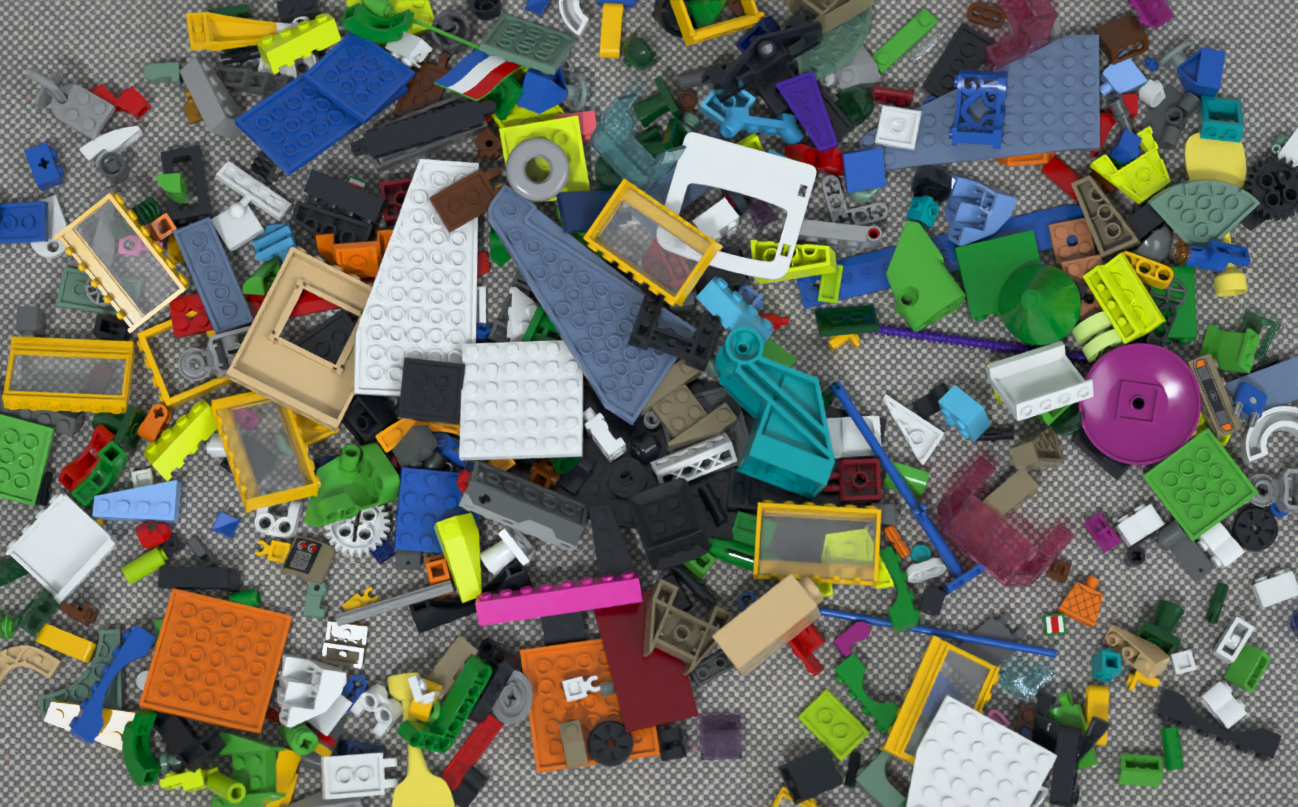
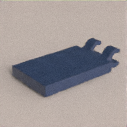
[556,190,632,233]

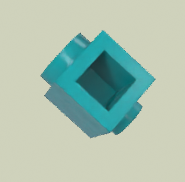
[1091,648,1121,682]

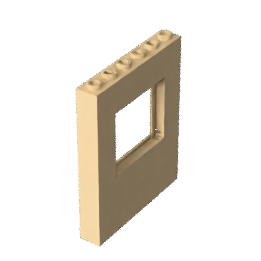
[225,246,373,432]

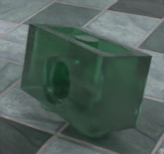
[15,588,60,637]

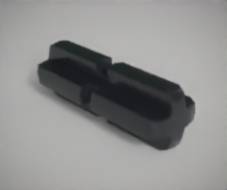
[36,471,53,506]
[844,752,861,788]

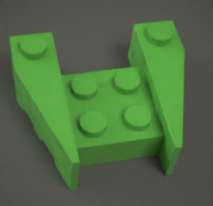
[211,733,286,807]

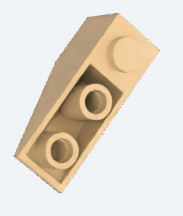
[1103,625,1171,679]

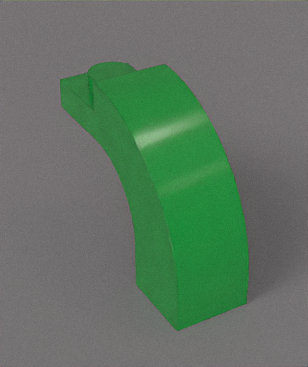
[341,3,414,43]
[71,440,127,509]
[122,710,162,786]

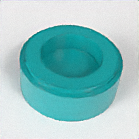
[910,544,931,564]

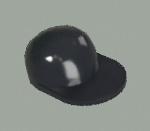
[466,0,502,21]

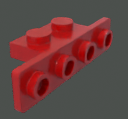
[788,624,826,676]

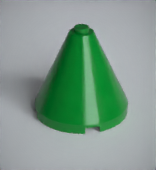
[999,264,1081,346]

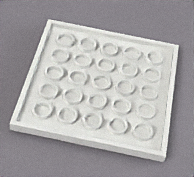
[459,340,584,460]

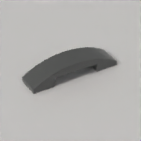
[488,269,532,343]

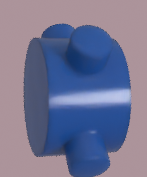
[1144,58,1158,72]

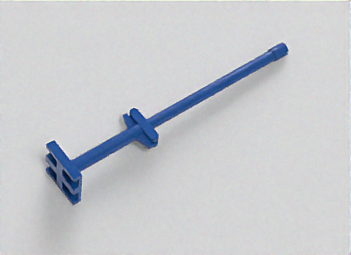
[830,381,985,596]

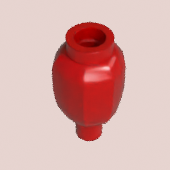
[758,313,789,331]

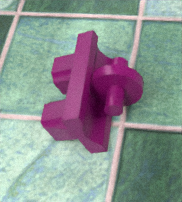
[1083,512,1121,554]

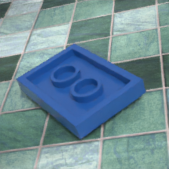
[0,201,48,245]

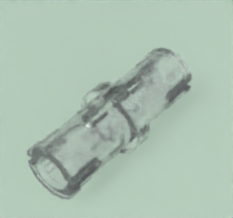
[909,30,945,65]

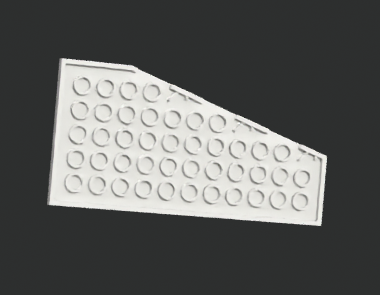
[353,159,479,397]
[906,694,1057,807]

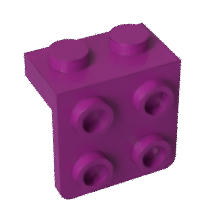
[1127,0,1175,30]

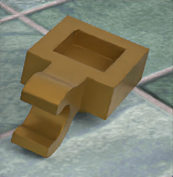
[183,88,204,125]

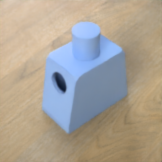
[1099,51,1147,98]

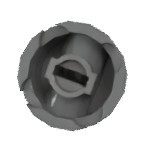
[431,10,471,56]

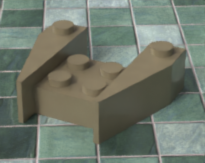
[785,0,876,35]
[640,359,738,451]
[643,579,734,676]

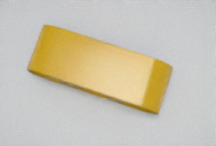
[600,3,623,59]
[1121,251,1173,289]
[35,622,97,664]
[1085,684,1109,746]

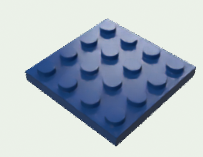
[303,32,415,125]
[394,468,479,553]

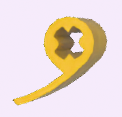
[408,678,442,722]

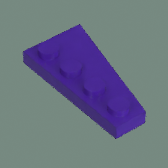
[775,71,839,153]

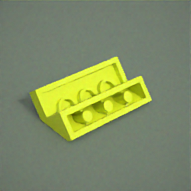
[1083,253,1166,344]

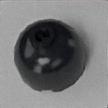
[911,166,951,203]

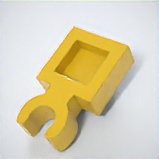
[255,540,292,564]
[342,587,380,611]

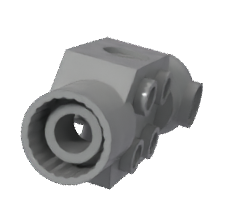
[178,326,278,381]
[1249,468,1298,513]

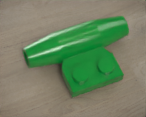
[708,511,786,572]

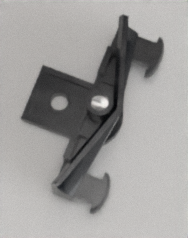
[701,13,822,117]

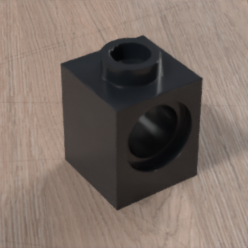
[918,584,946,617]

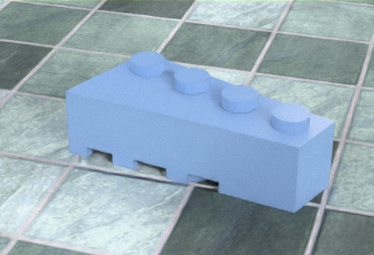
[93,480,181,524]

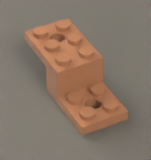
[1048,218,1104,321]

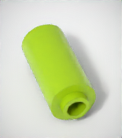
[121,547,168,585]
[206,772,246,804]

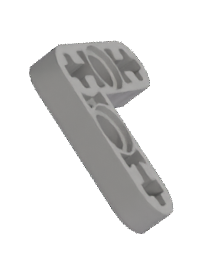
[821,175,888,226]

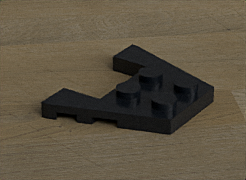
[1033,689,1112,765]

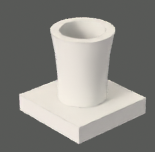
[480,526,536,575]

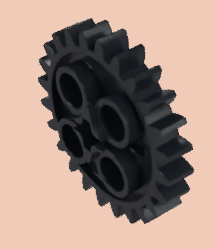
[1244,156,1298,221]

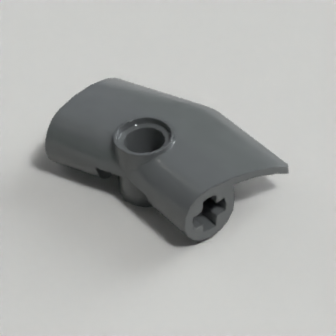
[1142,84,1201,150]

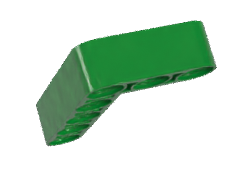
[397,656,492,753]

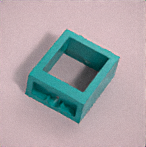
[1197,95,1244,143]

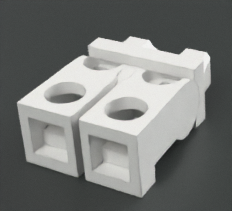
[583,407,627,463]

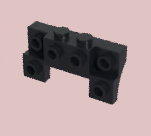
[153,711,227,773]

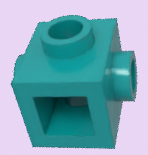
[906,195,940,228]

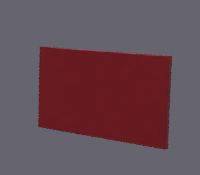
[593,590,699,733]

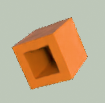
[146,213,177,240]

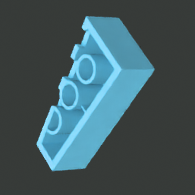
[696,276,774,343]

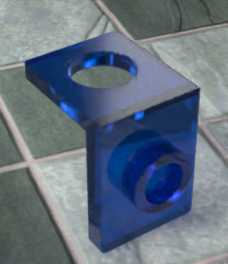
[370,540,396,565]

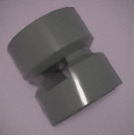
[99,152,130,184]

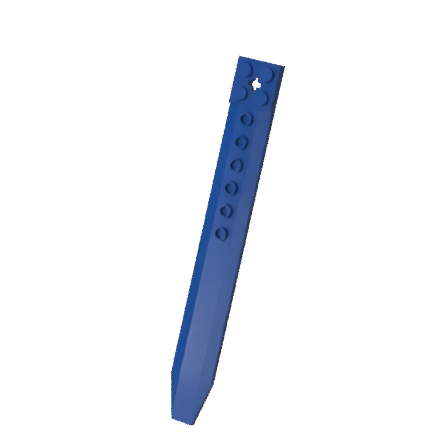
[796,205,1092,309]

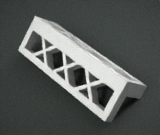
[650,432,737,484]

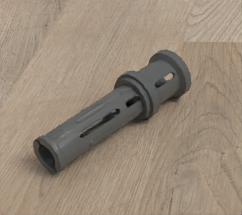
[1106,94,1141,150]

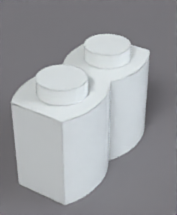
[1115,504,1164,548]
[1197,522,1244,569]
[1251,569,1298,609]
[1198,681,1247,730]

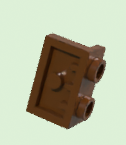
[59,602,98,627]

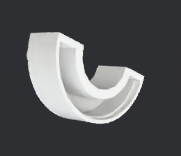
[559,0,589,39]
[1241,406,1298,465]

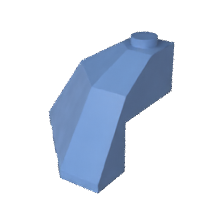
[944,172,1017,246]

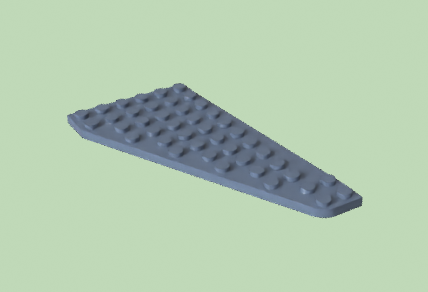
[859,35,1100,172]
[488,184,697,425]

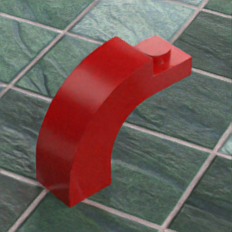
[58,424,115,492]

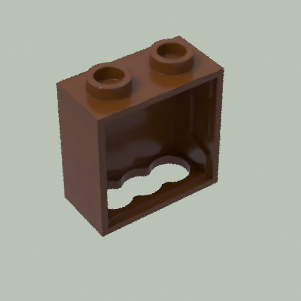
[1094,14,1149,65]

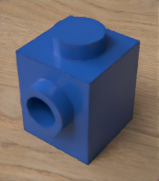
[1109,129,1142,165]

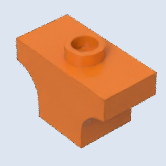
[425,553,454,598]

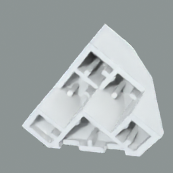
[276,653,347,727]

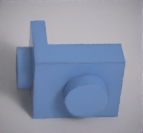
[738,286,764,311]

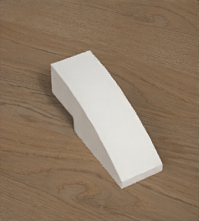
[79,126,144,166]

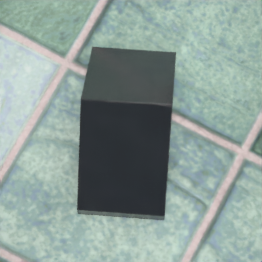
[93,314,131,341]

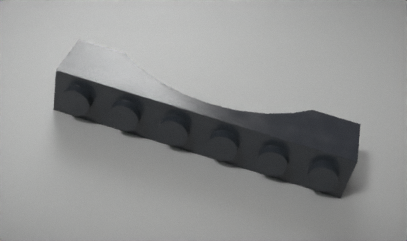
[409,561,533,634]
[1153,688,1282,762]

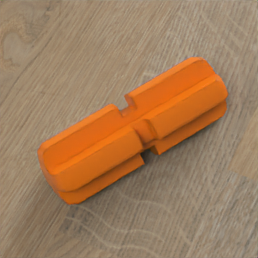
[883,525,910,558]

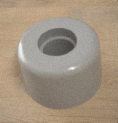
[505,138,569,202]

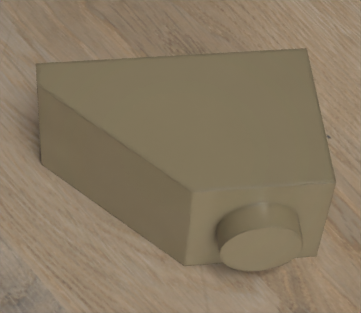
[558,720,588,768]

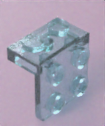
[999,664,1056,700]

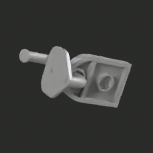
[26,68,116,141]

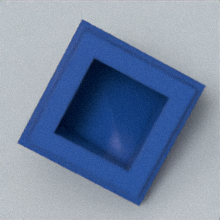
[525,0,552,18]
[212,512,240,539]

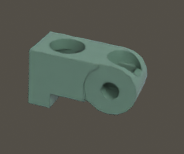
[143,62,182,87]
[303,582,328,620]

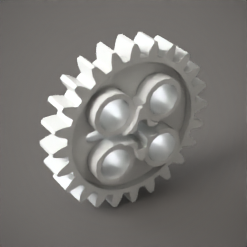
[324,505,391,558]

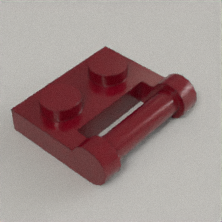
[871,84,914,107]

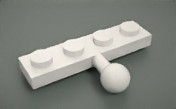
[216,161,292,221]

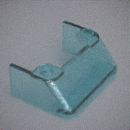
[590,93,687,191]

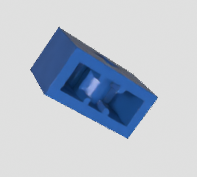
[24,142,65,191]

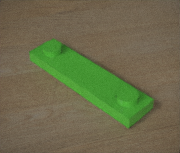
[872,8,938,75]

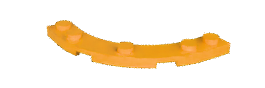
[375,415,516,471]

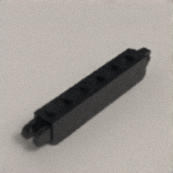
[350,99,497,159]

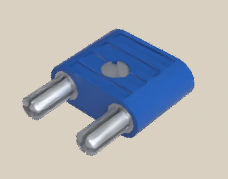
[1233,382,1267,428]

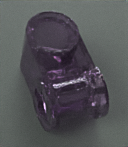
[745,196,777,231]

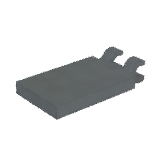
[945,612,1026,688]

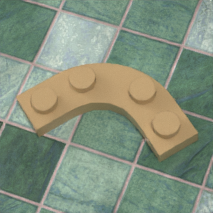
[0,645,62,685]

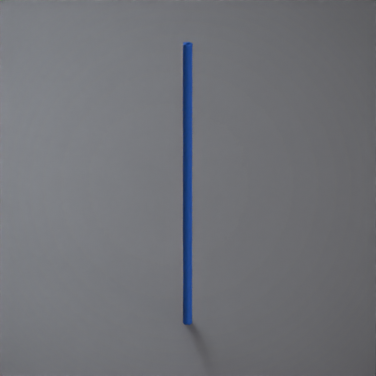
[818,606,1057,658]

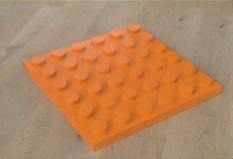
[139,588,292,735]
[520,639,660,773]

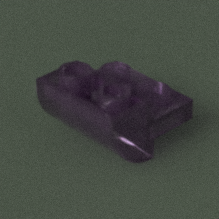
[699,714,742,761]

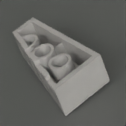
[180,57,244,140]

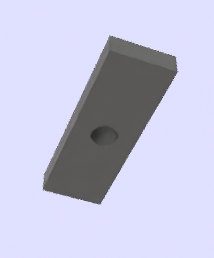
[690,650,736,688]

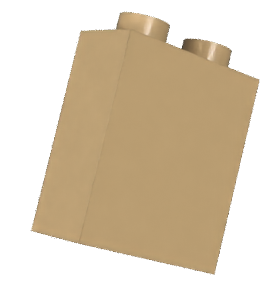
[712,574,824,677]

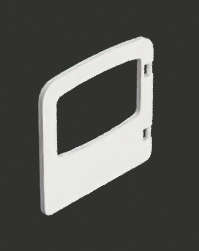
[657,132,816,280]

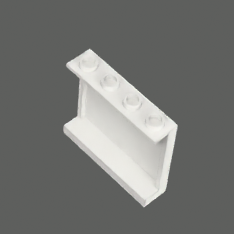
[987,341,1093,421]
[5,493,119,604]

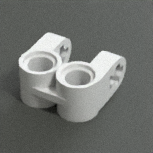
[254,493,303,539]
[350,684,403,738]

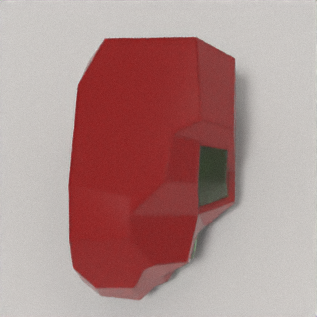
[135,521,172,548]

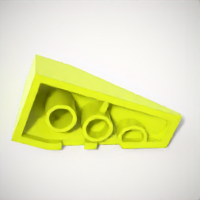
[433,513,482,603]

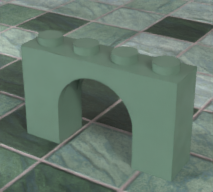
[856,723,925,807]

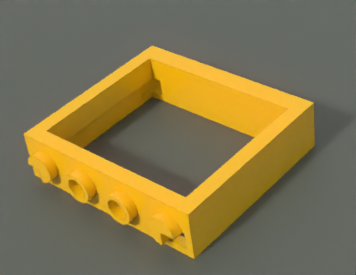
[136,310,234,409]

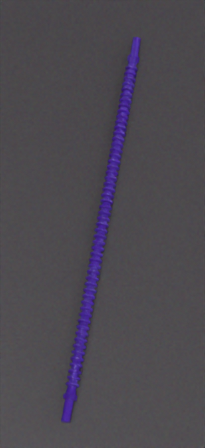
[870,324,1095,365]

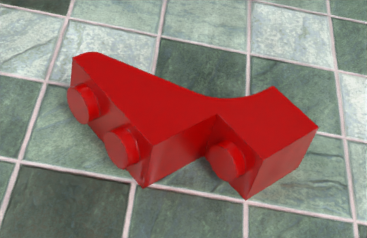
[90,84,152,121]
[1089,94,1138,157]
[784,144,845,176]

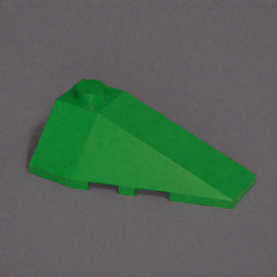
[687,0,727,29]

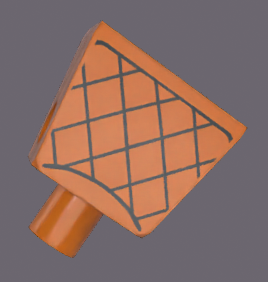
[1056,576,1103,628]

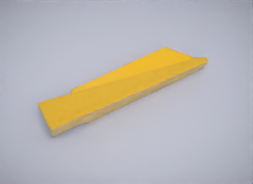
[265,749,301,807]

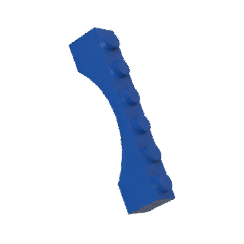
[68,625,157,746]

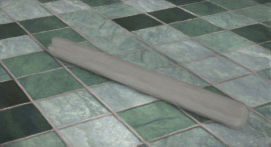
[335,580,454,626]

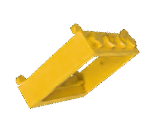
[670,0,765,46]

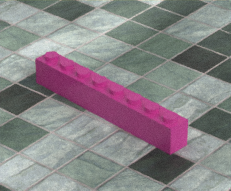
[475,571,642,626]

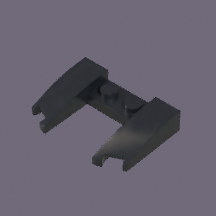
[628,295,721,372]

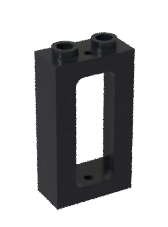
[160,145,213,226]

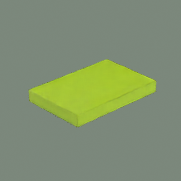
[797,688,870,762]

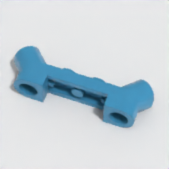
[719,107,804,146]

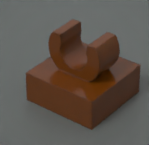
[1045,557,1072,584]

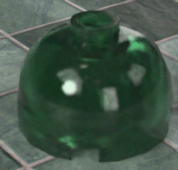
[622,31,660,71]
[835,86,874,126]
[1049,402,1086,436]

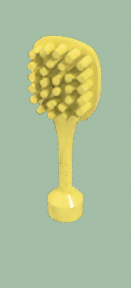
[1184,132,1248,297]
[387,672,455,807]

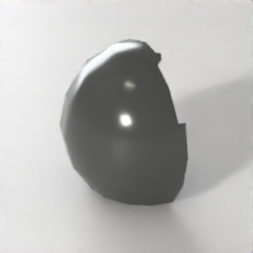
[1134,223,1173,263]

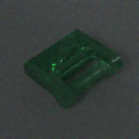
[1238,310,1281,361]

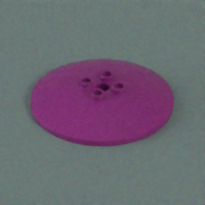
[1078,343,1201,465]

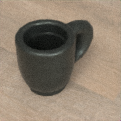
[420,450,456,472]

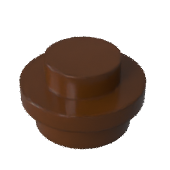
[677,91,697,111]

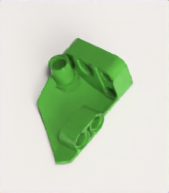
[886,221,966,332]
[304,442,400,528]

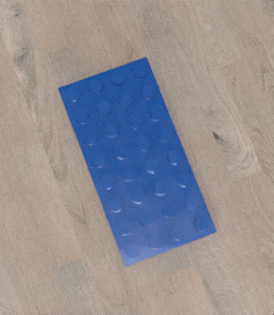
[235,67,408,176]

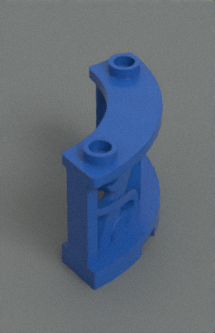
[949,69,1008,149]

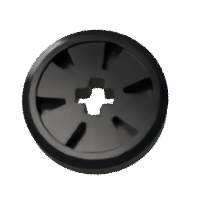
[1231,507,1278,552]
[587,720,633,767]

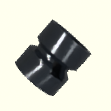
[657,728,687,761]

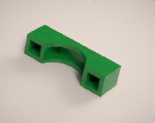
[879,546,921,634]
[833,653,898,734]

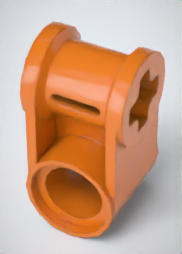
[137,404,172,443]

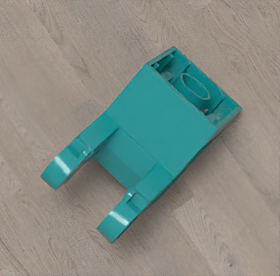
[713,326,835,500]

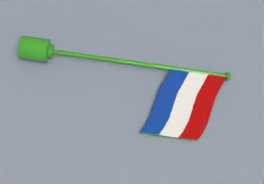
[362,0,525,101]

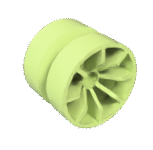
[1072,311,1124,363]

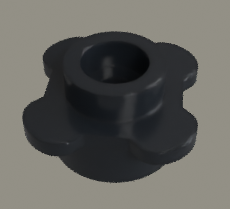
[160,533,184,557]

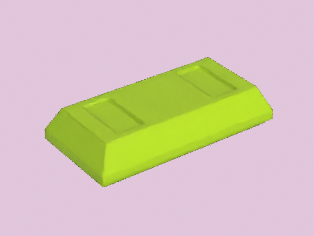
[818,264,843,304]

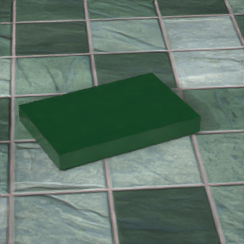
[814,305,879,337]

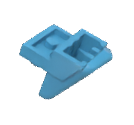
[252,222,297,268]

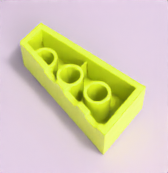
[256,13,341,74]
[751,240,837,284]
[143,400,217,482]

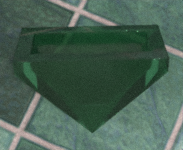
[0,557,30,587]

